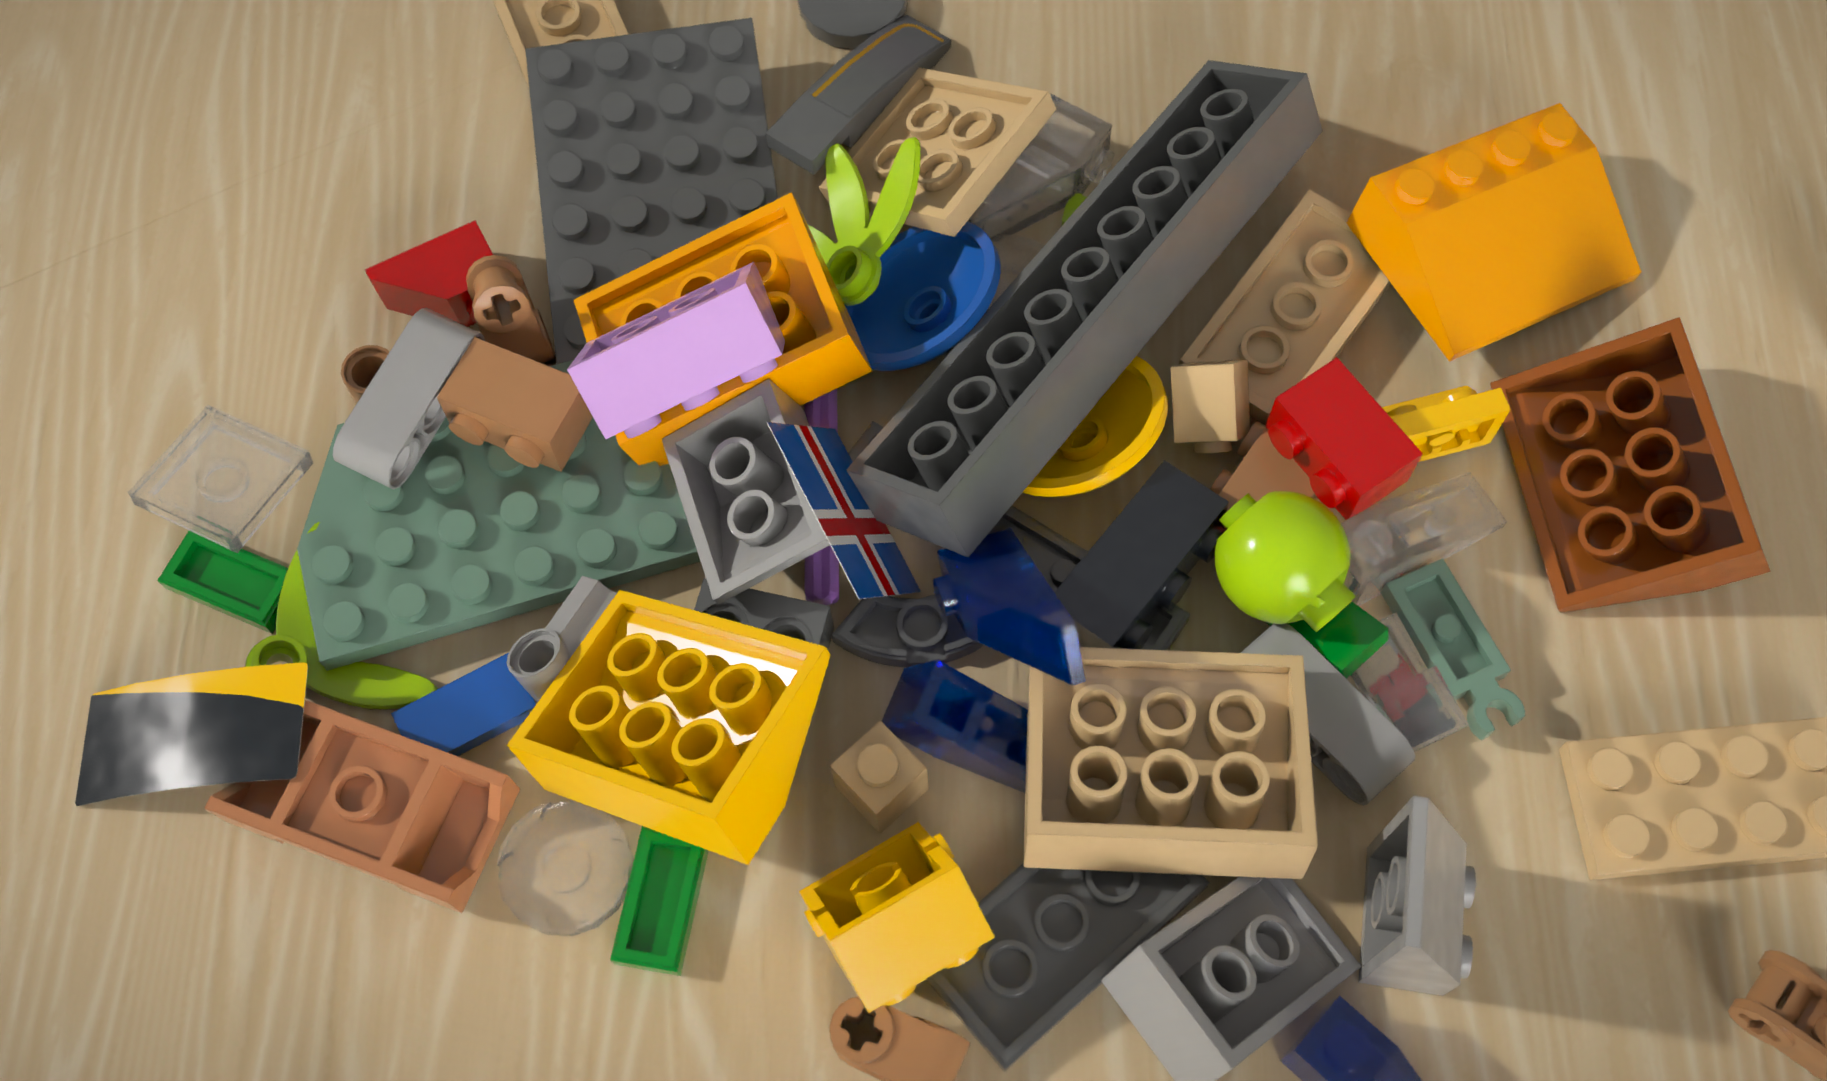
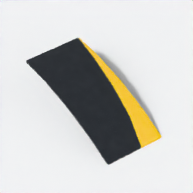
[75,662,308,806]

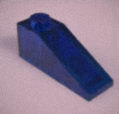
[933,528,1086,686]
[881,659,1028,793]

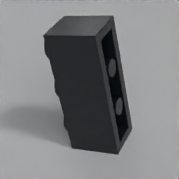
[1047,460,1229,649]

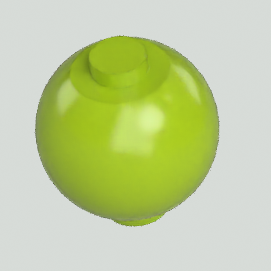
[1215,491,1356,632]

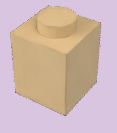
[1170,360,1250,453]
[830,720,929,834]

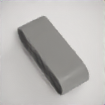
[333,307,485,490]
[1241,624,1415,805]

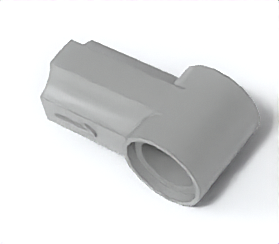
[507,576,617,703]

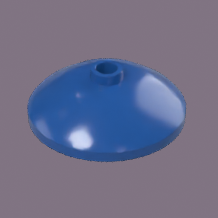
[845,222,1001,371]

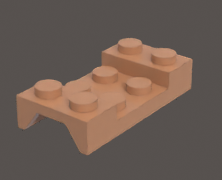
[204,700,520,913]

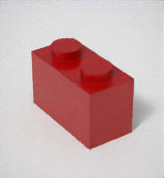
[1265,357,1423,522]

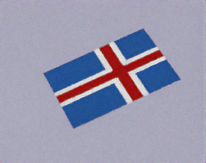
[767,422,921,599]

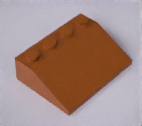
[1490,317,1771,613]

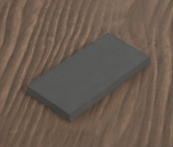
[925,863,1210,1072]

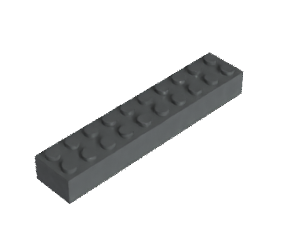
[847,60,1323,557]

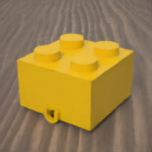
[799,822,995,1013]

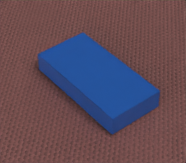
[391,653,537,756]

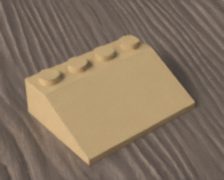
[1024,645,1318,879]

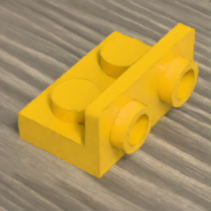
[1382,386,1511,462]

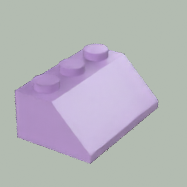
[567,262,785,439]

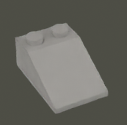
[662,379,830,604]
[1358,796,1476,996]
[1101,877,1362,1081]

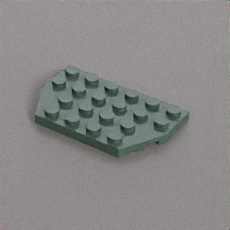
[297,360,701,671]

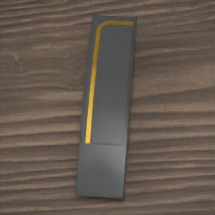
[765,14,951,175]

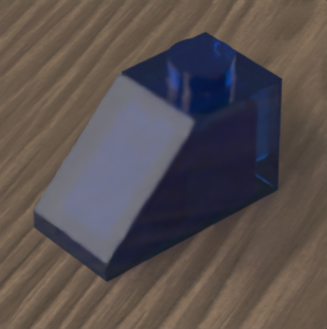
[1280,996,1422,1081]

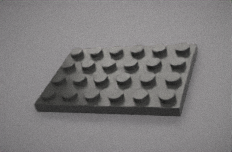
[525,17,778,364]

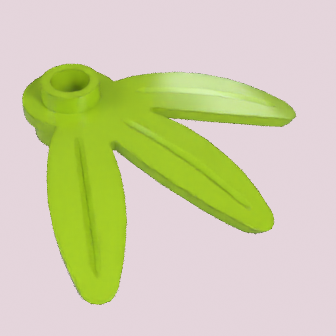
[808,137,921,306]
[245,522,438,709]

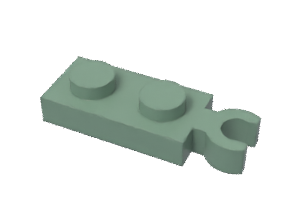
[1380,558,1525,740]

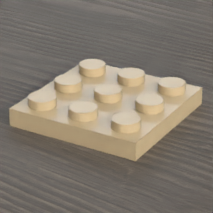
[818,68,1056,237]

